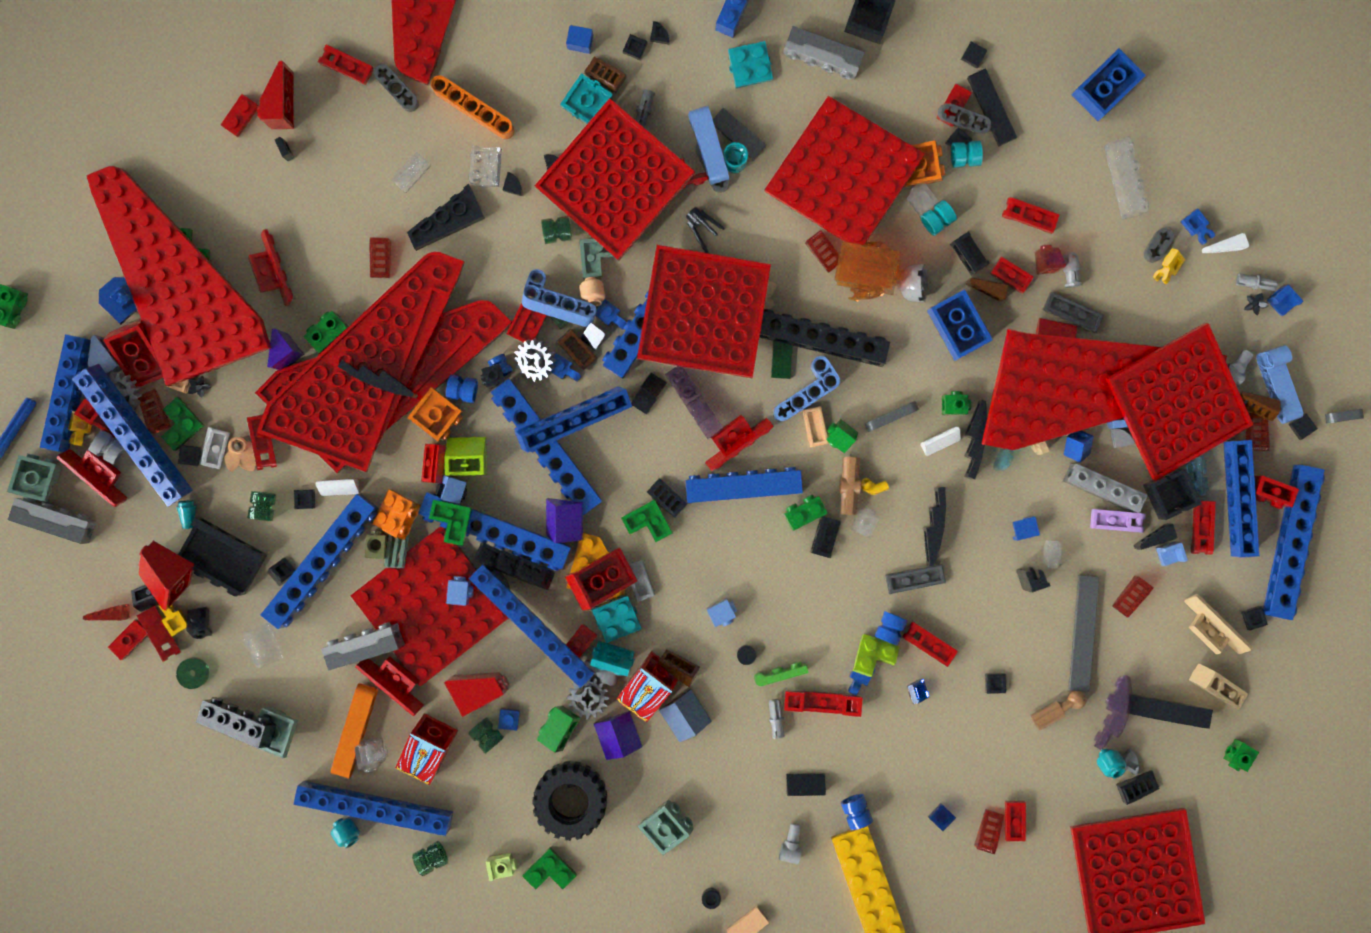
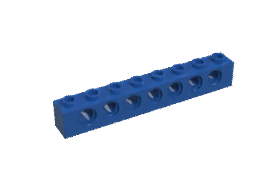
[72,364,193,506]
[491,379,603,515]
[1263,465,1325,621]
[418,492,572,571]
[260,494,378,629]
[469,565,594,688]
[293,781,453,836]

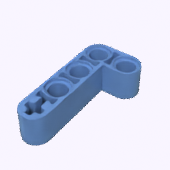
[688,106,729,185]
[522,269,597,327]
[1256,345,1303,424]
[773,356,840,422]

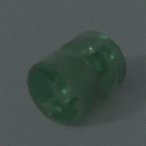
[541,215,572,244]
[247,491,277,521]
[468,717,504,754]
[412,841,448,876]

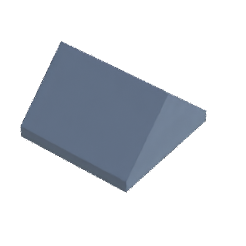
[659,689,712,742]

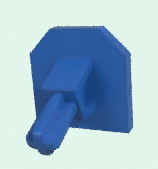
[99,277,137,325]

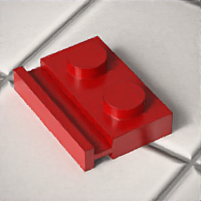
[506,303,547,343]
[421,444,446,484]

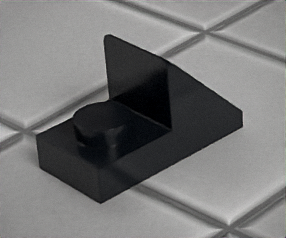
[631,373,667,415]

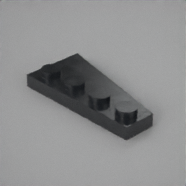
[407,183,485,251]

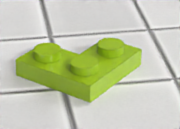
[853,634,900,677]

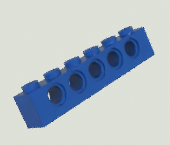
[602,290,649,379]
[40,334,91,452]
[514,386,632,453]
[1223,440,1260,557]

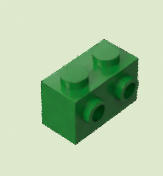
[0,284,28,329]
[303,311,349,354]
[783,495,828,531]
[537,706,581,753]

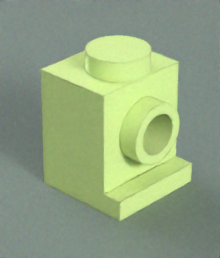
[486,853,517,881]

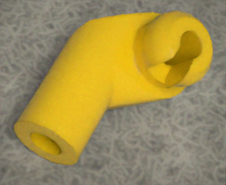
[861,478,889,495]

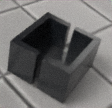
[844,0,896,44]
[1143,469,1202,520]

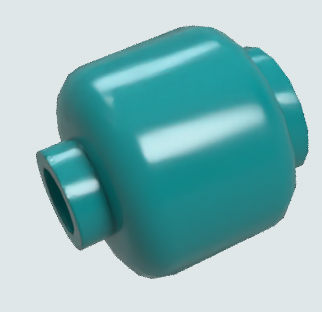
[1097,748,1127,779]
[330,818,360,848]

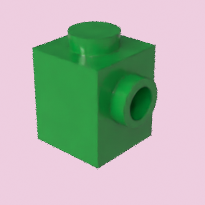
[942,391,971,415]
[826,419,858,453]
[1223,739,1259,772]

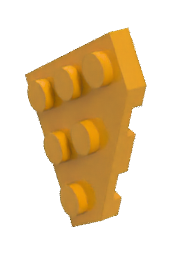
[566,533,626,600]

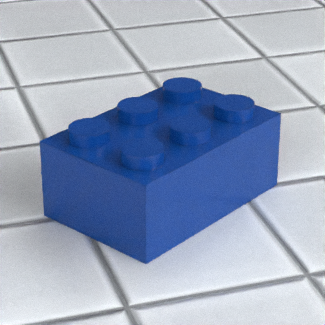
[1071,48,1146,121]
[927,289,993,361]

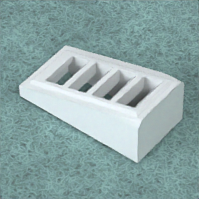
[1202,233,1249,254]

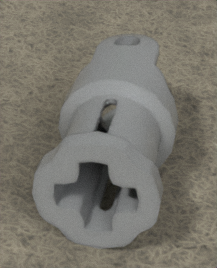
[1062,252,1083,288]

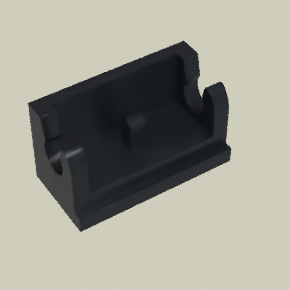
[950,231,990,276]
[810,516,841,558]
[1016,567,1051,593]

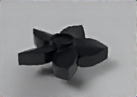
[1244,293,1269,316]
[188,375,211,398]

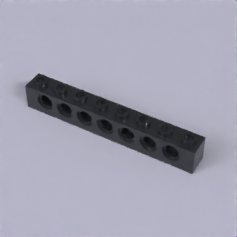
[759,309,890,367]

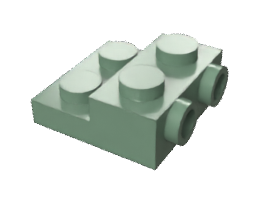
[7,453,62,502]
[258,707,298,758]
[638,800,694,855]

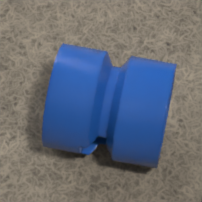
[446,374,478,403]
[874,611,908,646]
[841,794,873,830]

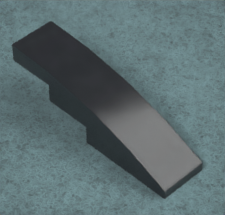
[338,360,418,398]
[964,400,987,480]
[923,487,946,566]
[474,542,555,590]
[1128,694,1213,729]

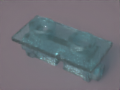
[1186,456,1209,495]

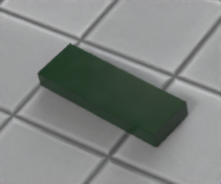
[771,321,794,379]

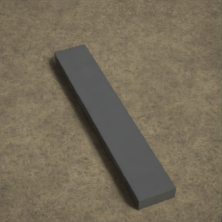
[1068,575,1099,692]

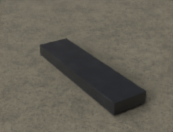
[967,68,1017,147]

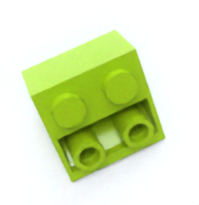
[445,437,487,476]

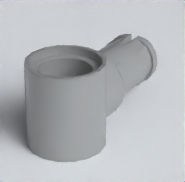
[1227,350,1254,388]
[584,660,619,686]
[779,823,802,864]

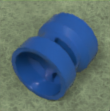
[488,353,513,376]

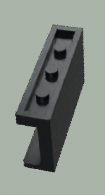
[178,517,268,597]

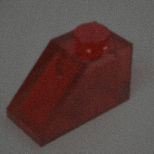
[1035,245,1066,275]

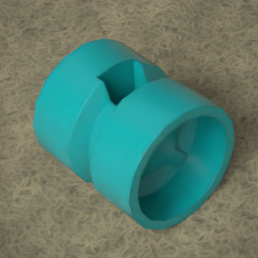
[951,141,983,168]
[723,142,748,173]
[920,200,957,236]

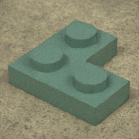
[580,238,614,279]

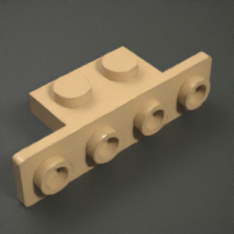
[1184,594,1252,654]

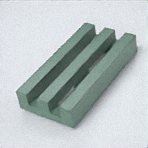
[384,533,410,568]

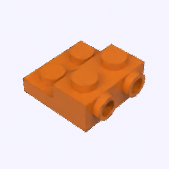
[904,140,946,187]
[407,387,464,441]
[372,489,421,540]

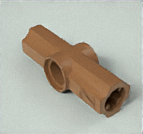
[839,457,861,515]

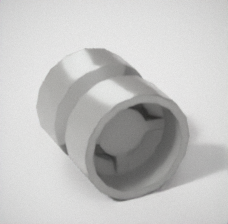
[88,430,125,465]

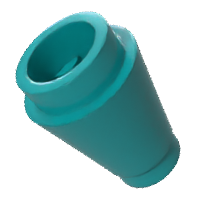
[176,500,197,529]

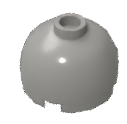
[897,264,928,302]

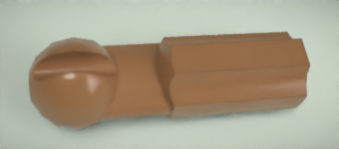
[1030,691,1087,730]

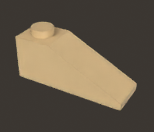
[1189,663,1248,710]

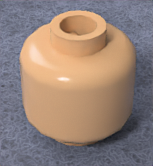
[579,277,605,307]

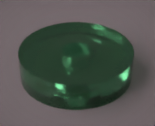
[176,657,209,689]

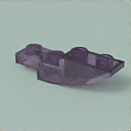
[665,366,723,440]
[1094,675,1132,750]

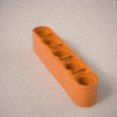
[431,75,514,139]
[331,683,378,779]

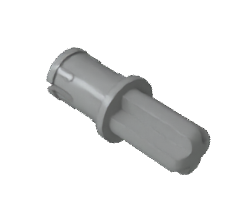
[1236,273,1278,291]
[769,699,785,739]

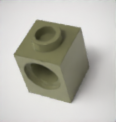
[365,531,388,559]

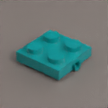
[728,41,773,88]
[560,73,613,124]
[592,594,642,643]
[590,641,635,677]

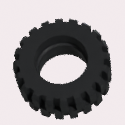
[532,761,608,841]

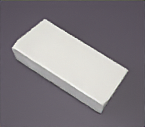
[199,427,230,469]
[921,427,961,456]
[316,479,359,496]

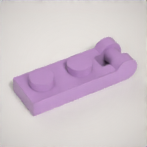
[1090,509,1146,533]

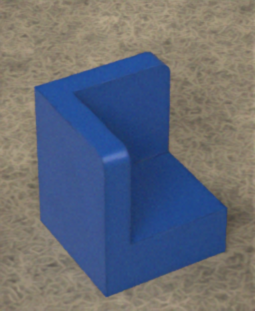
[566,25,594,54]
[1267,285,1304,316]
[1064,430,1094,463]
[1012,516,1040,541]

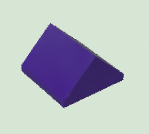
[267,328,305,370]
[546,498,583,543]
[594,711,642,760]

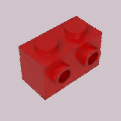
[1254,475,1299,509]

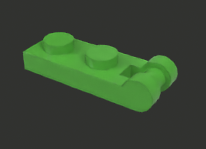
[754,661,809,686]

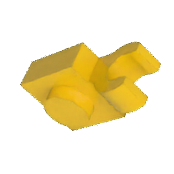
[1153,248,1185,284]
[68,411,92,446]
[159,604,187,636]

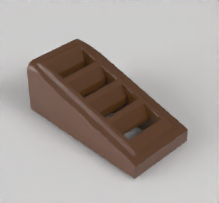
[584,56,626,94]
[966,278,1008,302]
[556,329,597,370]
[1240,391,1281,421]
[658,649,700,687]

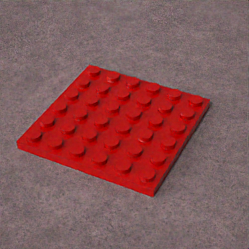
[764,96,925,251]
[534,98,695,261]
[637,245,771,378]
[1106,323,1253,481]
[350,526,509,687]
[1070,808,1206,933]

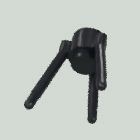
[686,207,725,254]

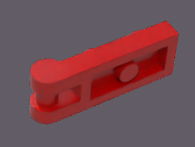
[317,44,374,85]
[1002,197,1060,234]
[246,415,277,471]
[1190,501,1216,555]
[136,606,181,662]
[902,621,958,667]

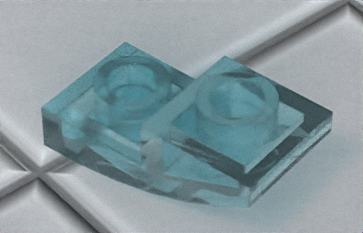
[993,448,1015,471]

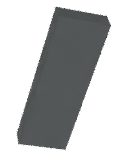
[713,108,766,161]
[1043,292,1104,333]
[885,564,946,594]

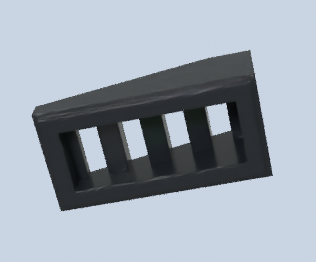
[647,478,687,518]
[1134,523,1178,550]
[1116,770,1160,805]

